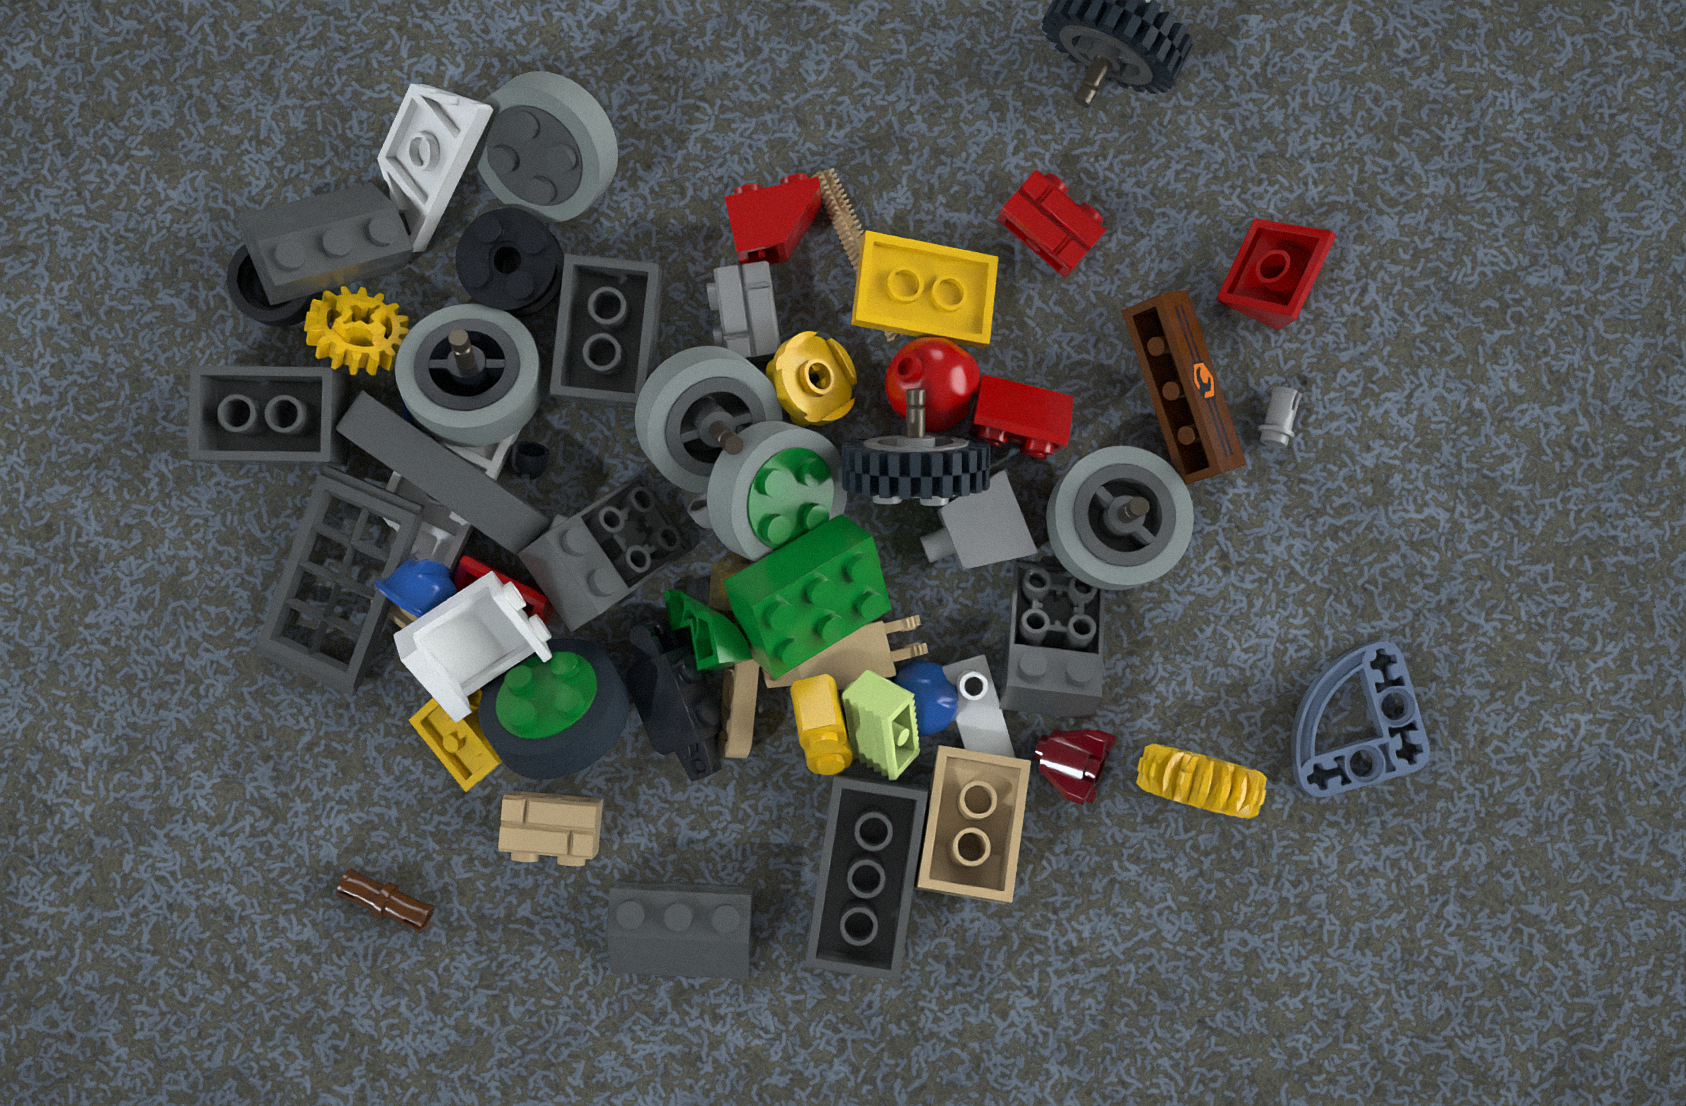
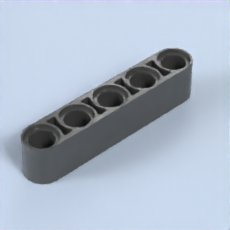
[335,390,551,556]

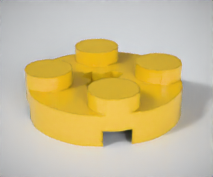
[766,331,857,427]

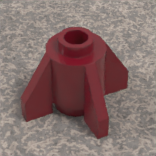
[1034,729,1116,806]

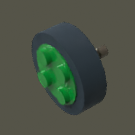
[478,638,629,780]

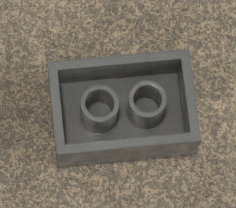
[549,254,665,409]
[188,365,350,466]

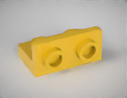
[409,689,503,792]

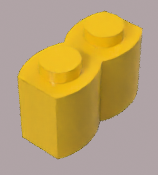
[790,674,853,775]

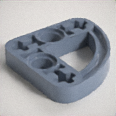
[1290,641,1430,797]

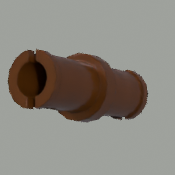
[336,868,435,934]

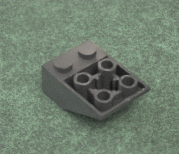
[518,474,691,632]
[999,562,1105,720]

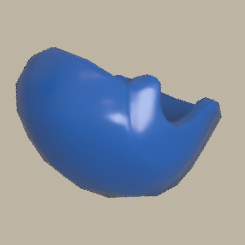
[891,660,959,736]

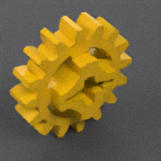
[304,286,410,376]

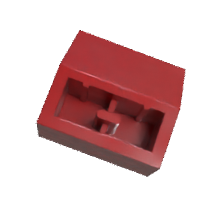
[725,173,821,266]
[966,374,1074,460]

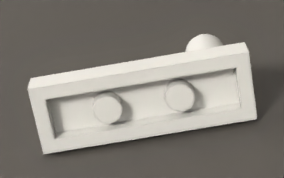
[942,654,1016,758]

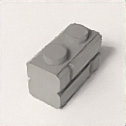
[707,261,781,364]

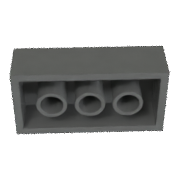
[805,772,928,981]

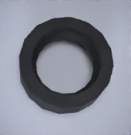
[226,244,323,328]

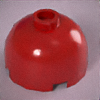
[885,336,980,433]

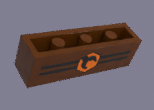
[1121,290,1247,485]

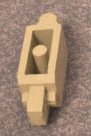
[762,615,928,690]

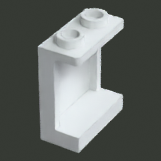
[393,571,552,722]

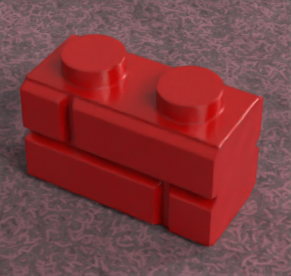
[997,169,1107,279]

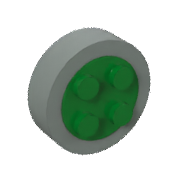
[707,421,847,562]

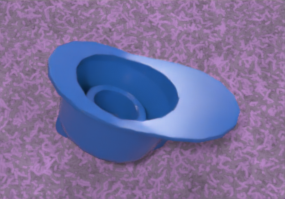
[375,559,457,618]

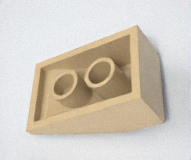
[913,745,1031,904]

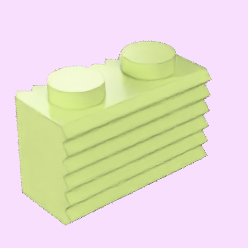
[840,670,921,780]

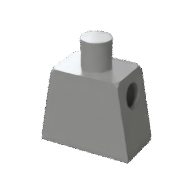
[919,470,1038,570]

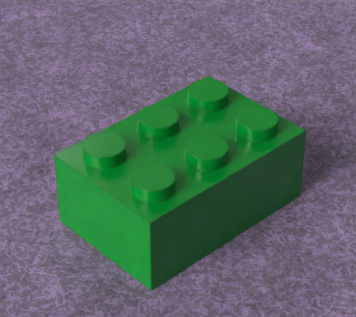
[723,513,891,680]

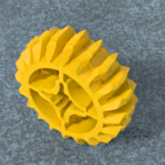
[1136,744,1267,819]

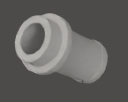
[1257,387,1302,448]

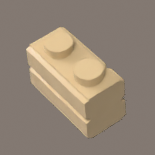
[498,790,603,866]

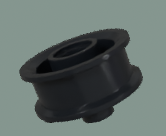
[455,208,565,318]

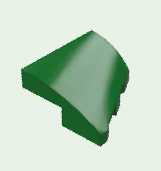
[663,589,753,674]

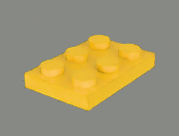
[851,230,999,349]

